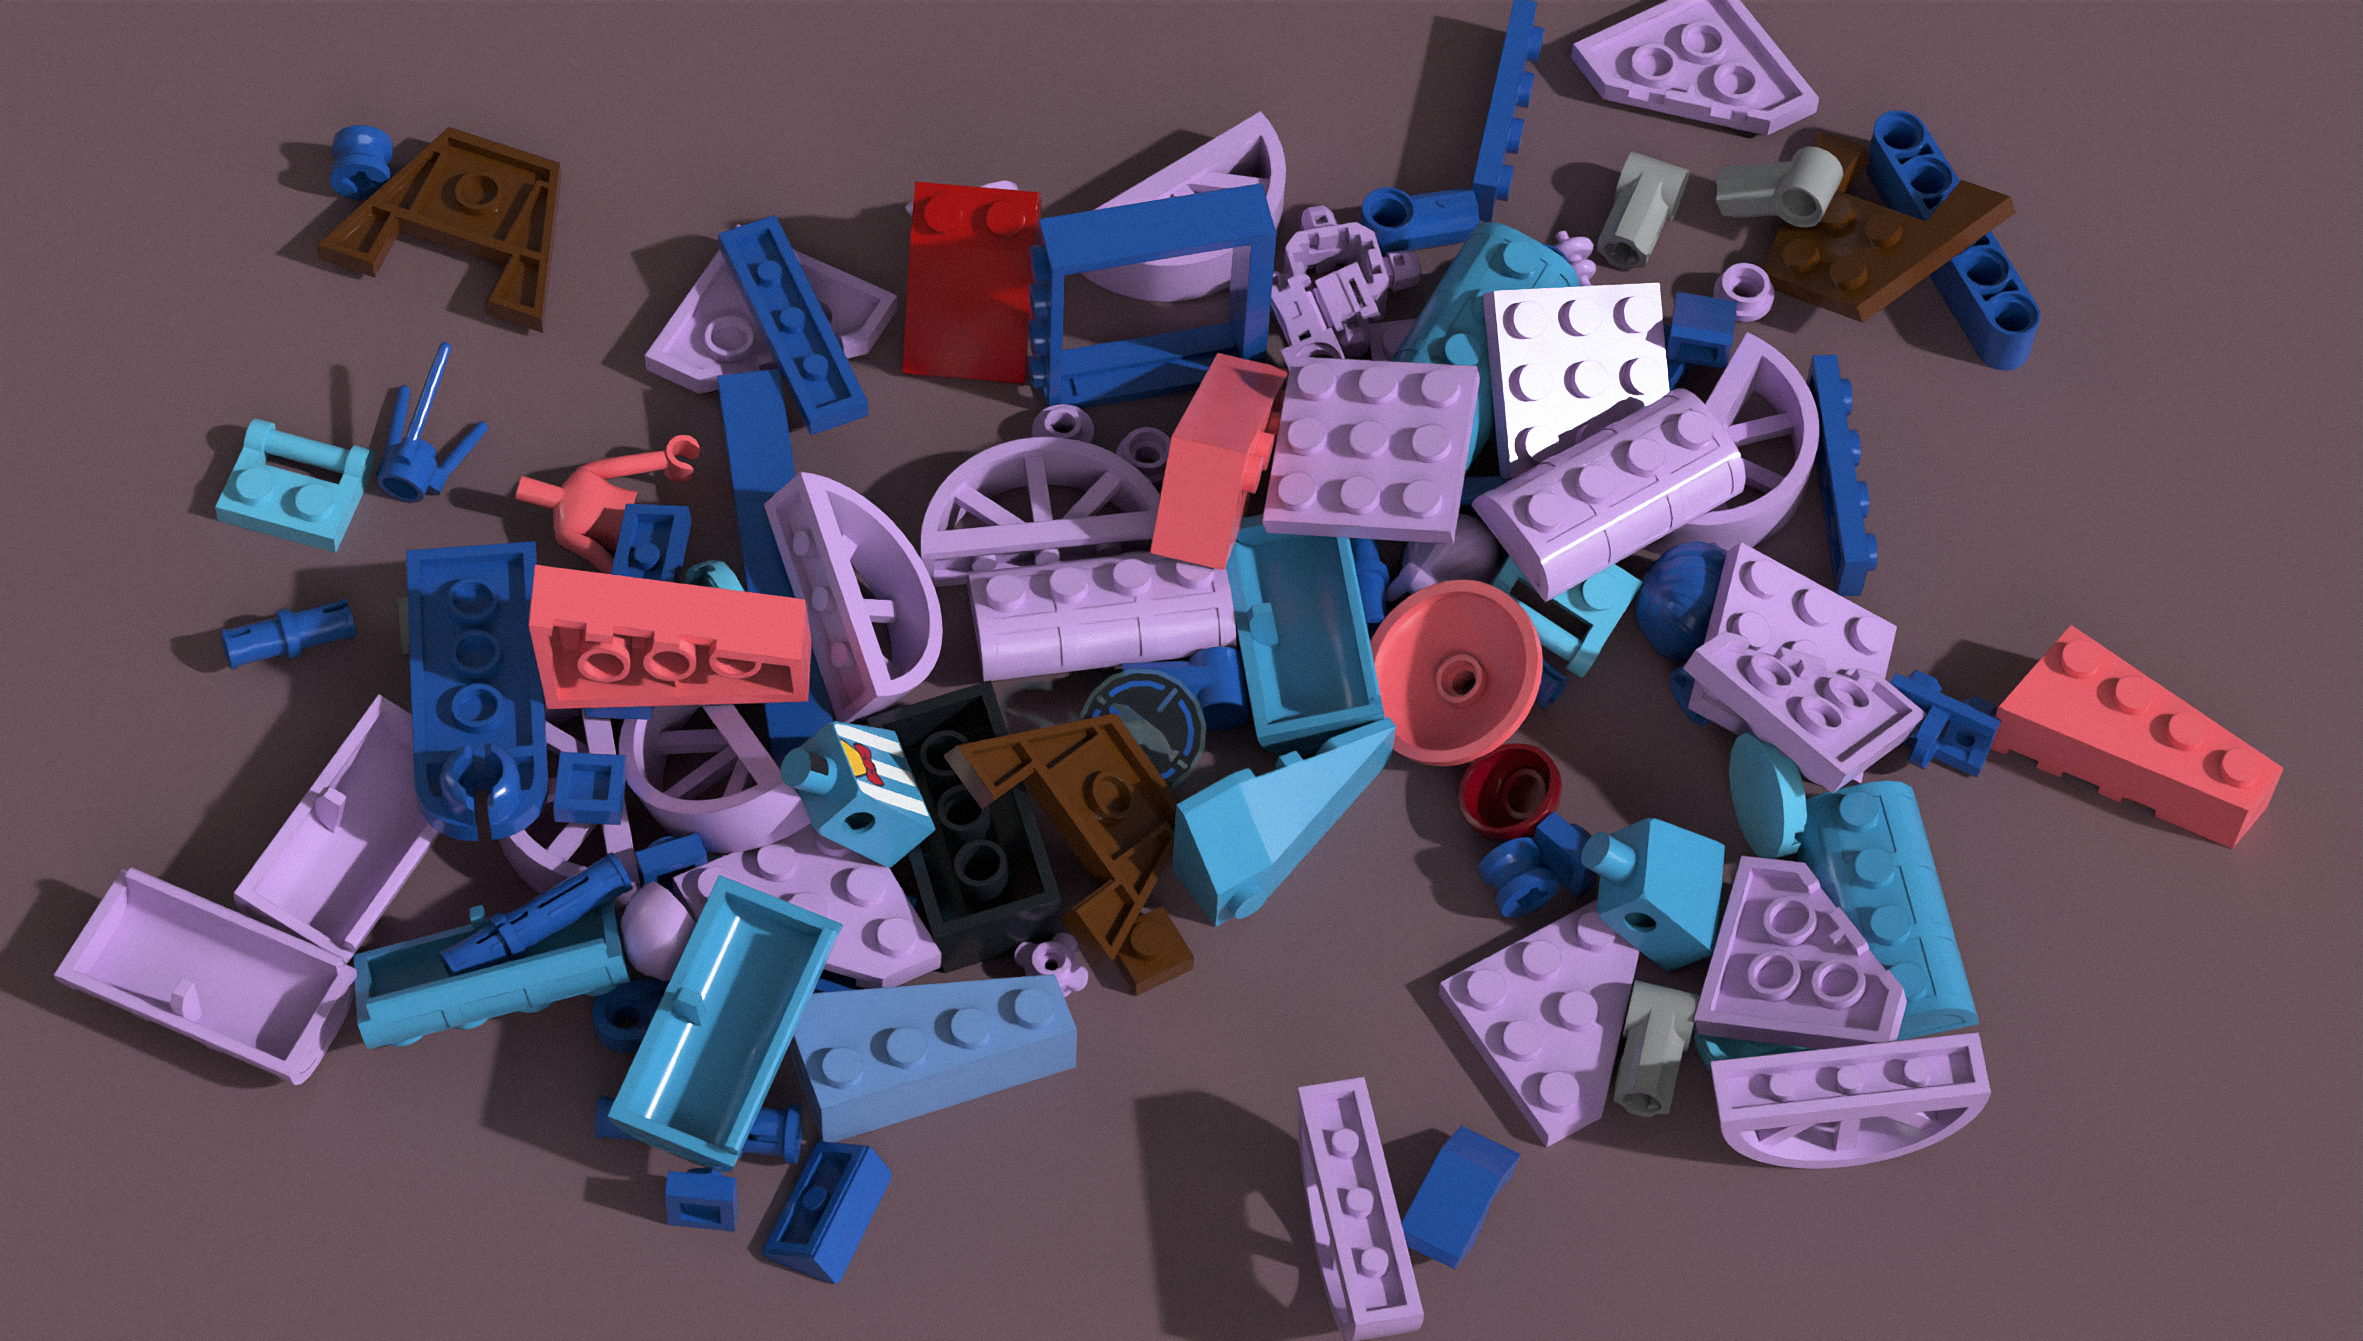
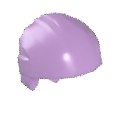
[1386,513,1500,602]
[620,882,696,981]

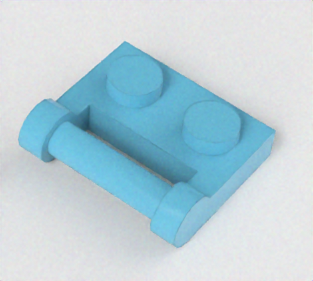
[215,418,375,553]
[1489,554,1643,678]

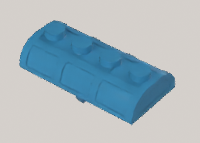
[1391,222,1580,477]
[1226,514,1385,755]
[1794,780,1979,1041]
[608,875,843,1172]
[353,899,631,1050]

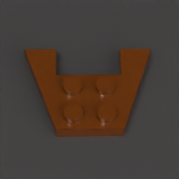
[316,127,561,333]
[1762,131,2016,323]
[943,713,1180,971]

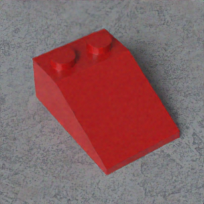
[902,181,1042,385]

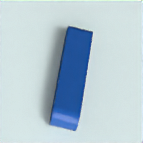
[1865,110,2041,371]

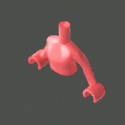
[515,435,700,574]

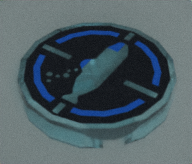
[1079,668,1206,789]

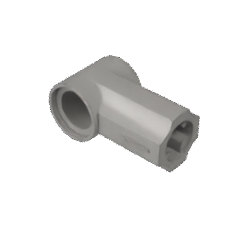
[1716,147,1844,228]
[1597,151,1689,272]
[1613,980,1700,1118]

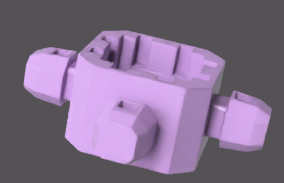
[1270,205,1421,358]

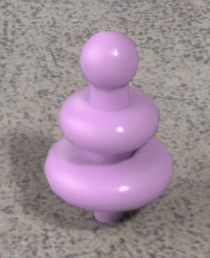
[1554,231,1596,287]

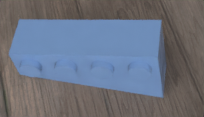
[787,974,1077,1142]

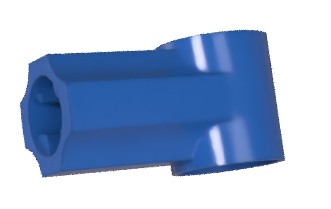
[1359,187,1480,257]
[1122,647,1250,731]

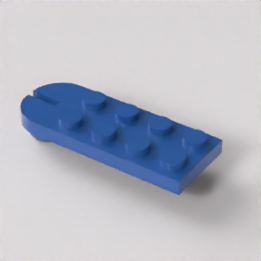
[406,541,549,841]

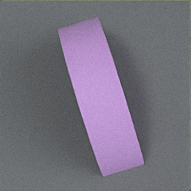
[1080,111,1286,302]
[1642,332,1819,555]
[920,437,1160,587]
[764,472,943,725]
[498,697,640,917]
[619,704,811,853]
[1710,1032,1991,1169]
[1297,1077,1424,1341]

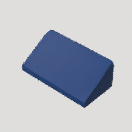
[761,1141,892,1284]

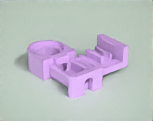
[1271,262,1382,369]

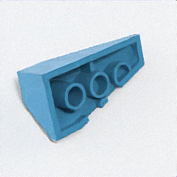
[1172,717,1396,927]

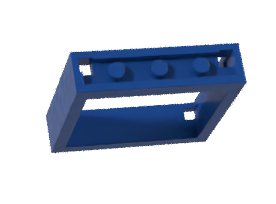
[1027,183,1277,409]

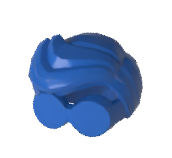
[1634,541,1728,663]

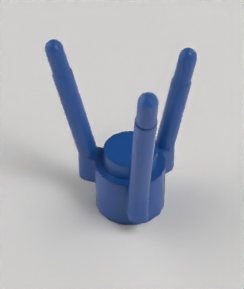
[375,342,488,503]

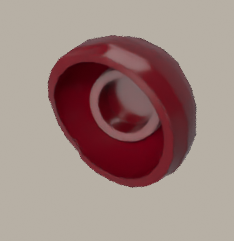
[1458,743,1563,843]

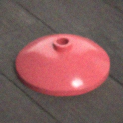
[1370,580,1543,766]

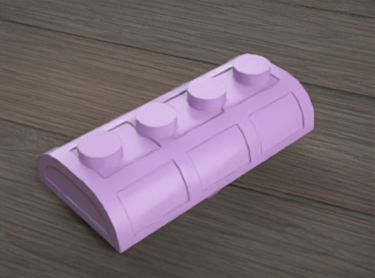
[1472,389,1746,602]
[966,551,1237,682]
[233,694,440,965]
[54,867,357,1085]

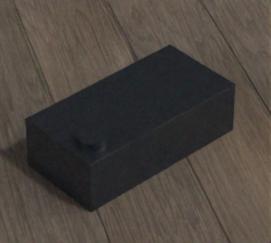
[867,680,1070,973]

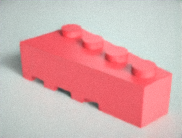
[1150,353,1289,570]
[529,565,812,709]
[1990,625,2284,849]

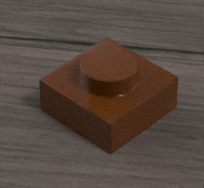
[1114,906,1194,996]

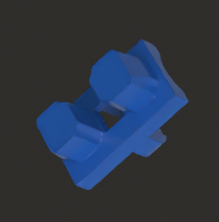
[1890,670,2001,777]

